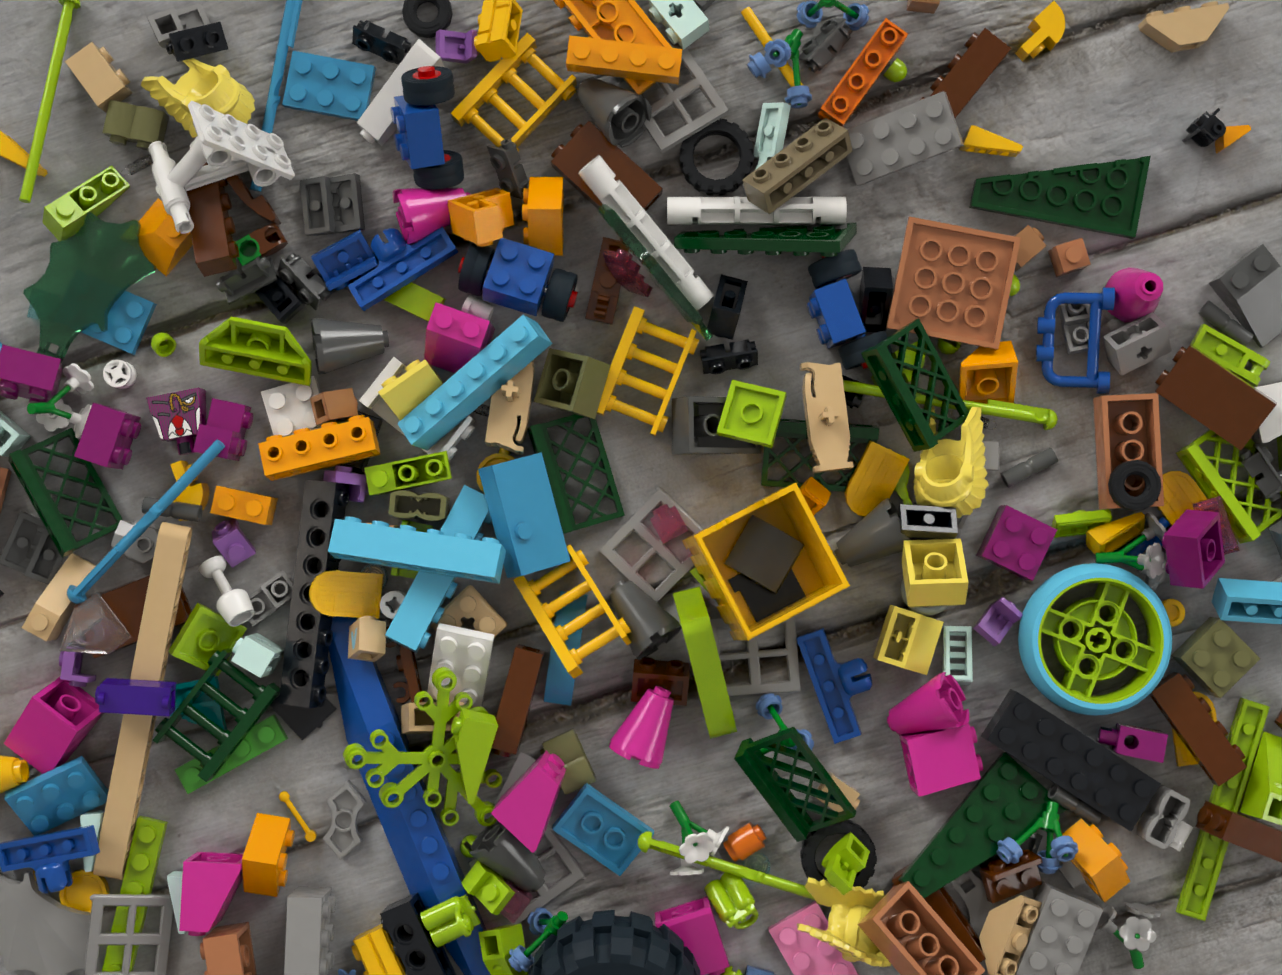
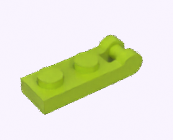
[1190,324,1270,387]

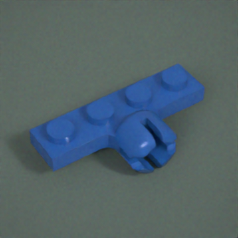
[348,226,458,311]
[796,628,872,744]
[0,825,100,893]

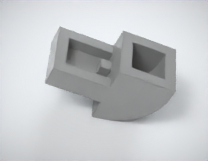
[147,2,210,48]

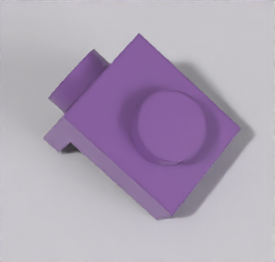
[436,29,479,64]
[323,466,368,503]
[212,518,256,568]
[973,597,1023,647]
[59,644,96,687]

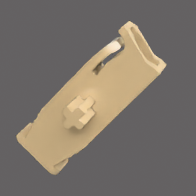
[485,360,535,455]
[799,362,854,473]

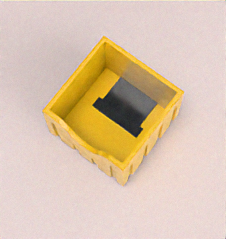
[682,483,850,641]

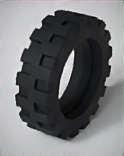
[679,118,754,196]
[800,820,877,888]

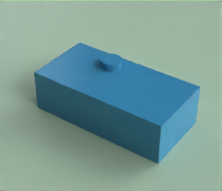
[478,452,570,578]

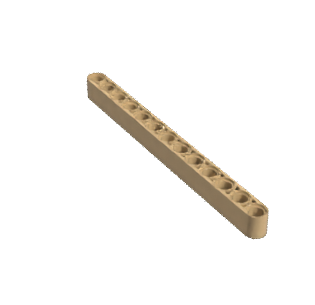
[93,522,192,880]

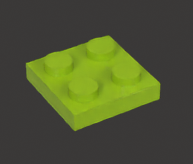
[717,380,787,448]
[168,602,247,676]

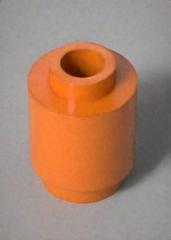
[723,822,767,862]

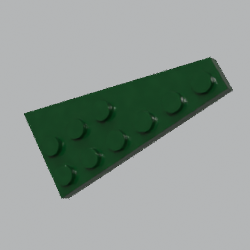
[969,156,1151,239]
[674,222,857,257]
[898,752,1067,898]

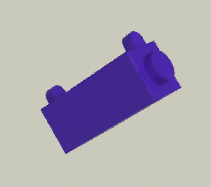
[95,678,176,716]

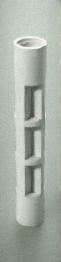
[578,155,714,312]
[667,197,847,225]

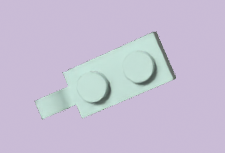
[753,102,791,170]

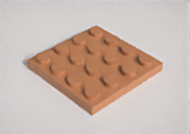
[886,216,1021,350]

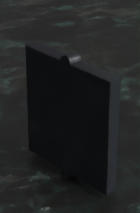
[270,674,337,740]

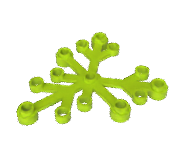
[343,667,502,826]

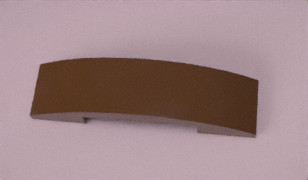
[226,174,281,225]

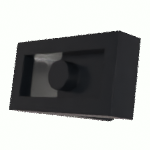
[255,274,305,324]

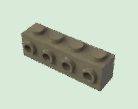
[742,118,853,214]

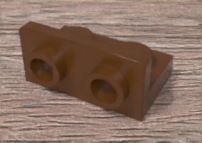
[631,657,690,706]
[979,850,1043,904]

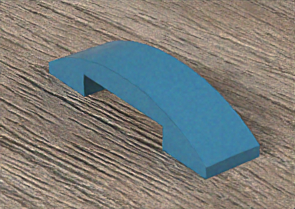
[544,591,588,706]

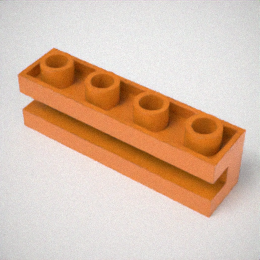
[817,18,908,127]

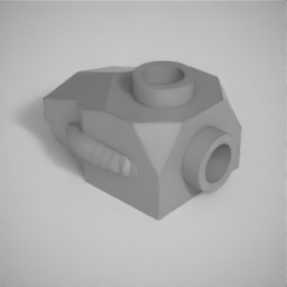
[111,520,159,565]

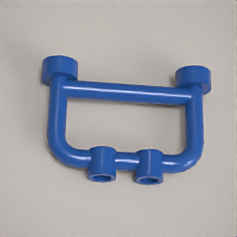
[1036,287,1115,394]

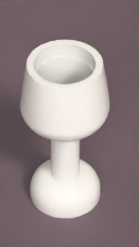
[198,555,255,627]

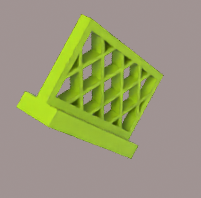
[1175,429,1282,544]

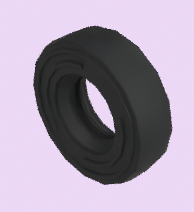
[402,0,453,38]
[1108,460,1162,511]

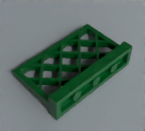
[861,319,969,452]
[528,414,625,534]
[761,418,879,492]
[8,428,123,558]
[734,727,857,842]

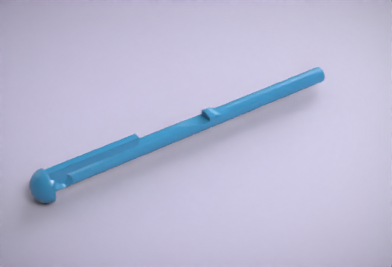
[250,0,302,192]
[67,439,225,604]

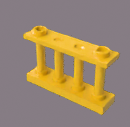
[451,32,577,152]
[597,306,700,436]
[513,544,632,679]

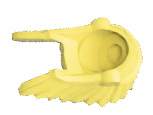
[141,58,255,138]
[913,406,989,518]
[797,877,891,967]

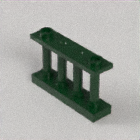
[153,648,280,782]

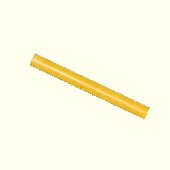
[741,6,804,87]

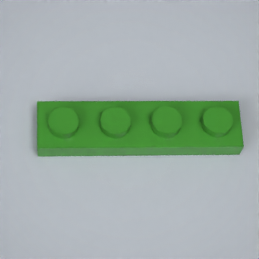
[175,714,288,794]

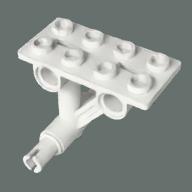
[148,101,295,234]

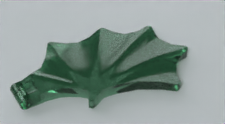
[599,204,713,341]
[23,212,156,364]

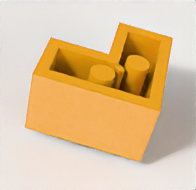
[522,177,564,256]
[447,187,514,247]
[242,813,295,897]
[1062,818,1131,903]

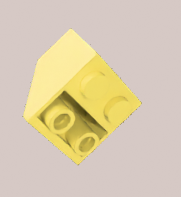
[378,359,443,421]
[873,605,944,675]

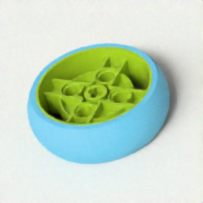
[1018,563,1172,716]

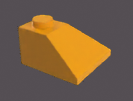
[123,198,193,276]
[958,341,1018,404]

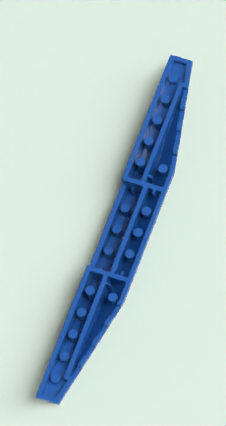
[329,616,491,975]

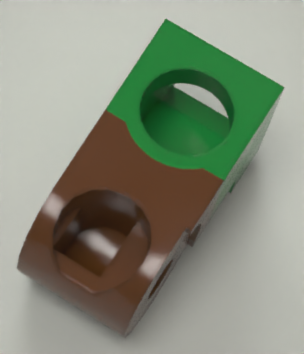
[236,223,288,266]

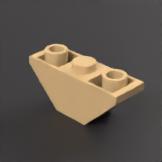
[1138,1,1229,53]
[979,895,1042,975]

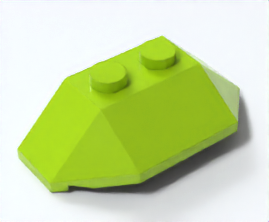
[199,316,311,386]

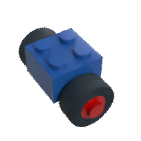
[391,66,464,189]
[458,238,578,322]
[807,249,892,370]

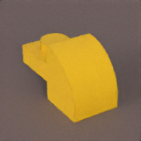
[1015,1,1065,62]
[170,460,209,521]

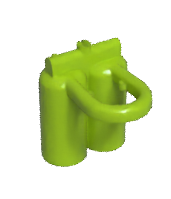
[704,873,759,929]
[420,894,481,948]

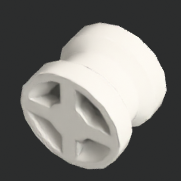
[103,360,137,389]
[380,590,406,619]

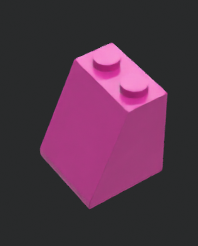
[424,302,495,373]
[4,677,104,774]
[899,723,983,797]
[491,750,567,853]
[179,852,243,936]
[655,896,730,975]

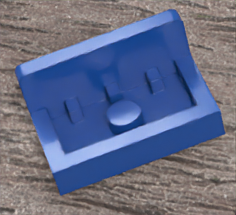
[311,230,378,291]

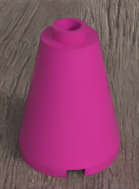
[393,188,470,245]
[1105,268,1163,323]
[887,672,969,735]
[609,686,674,769]

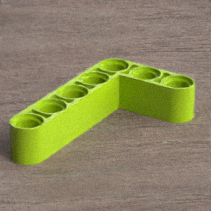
[673,586,737,739]

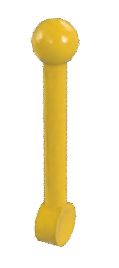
[279,791,317,842]

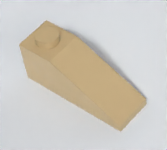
[22,553,96,641]

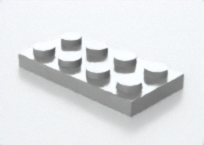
[847,91,964,186]

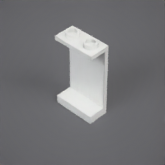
[359,357,475,461]

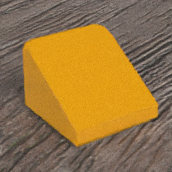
[1215,125,1251,153]
[799,477,831,516]

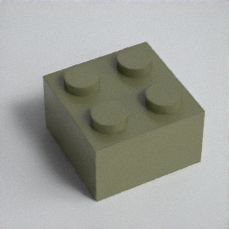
[534,348,611,419]
[1171,617,1260,698]

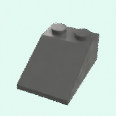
[1209,244,1282,348]
[672,396,761,455]

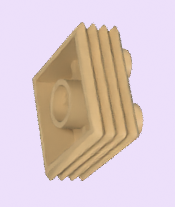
[431,585,508,638]

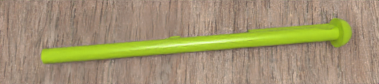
[19,0,81,203]
[843,380,1058,430]
[637,831,816,901]

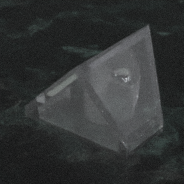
[59,592,132,654]

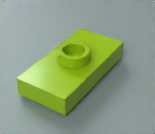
[1051,509,1112,538]

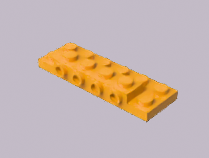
[553,0,682,95]

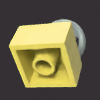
[900,538,969,616]

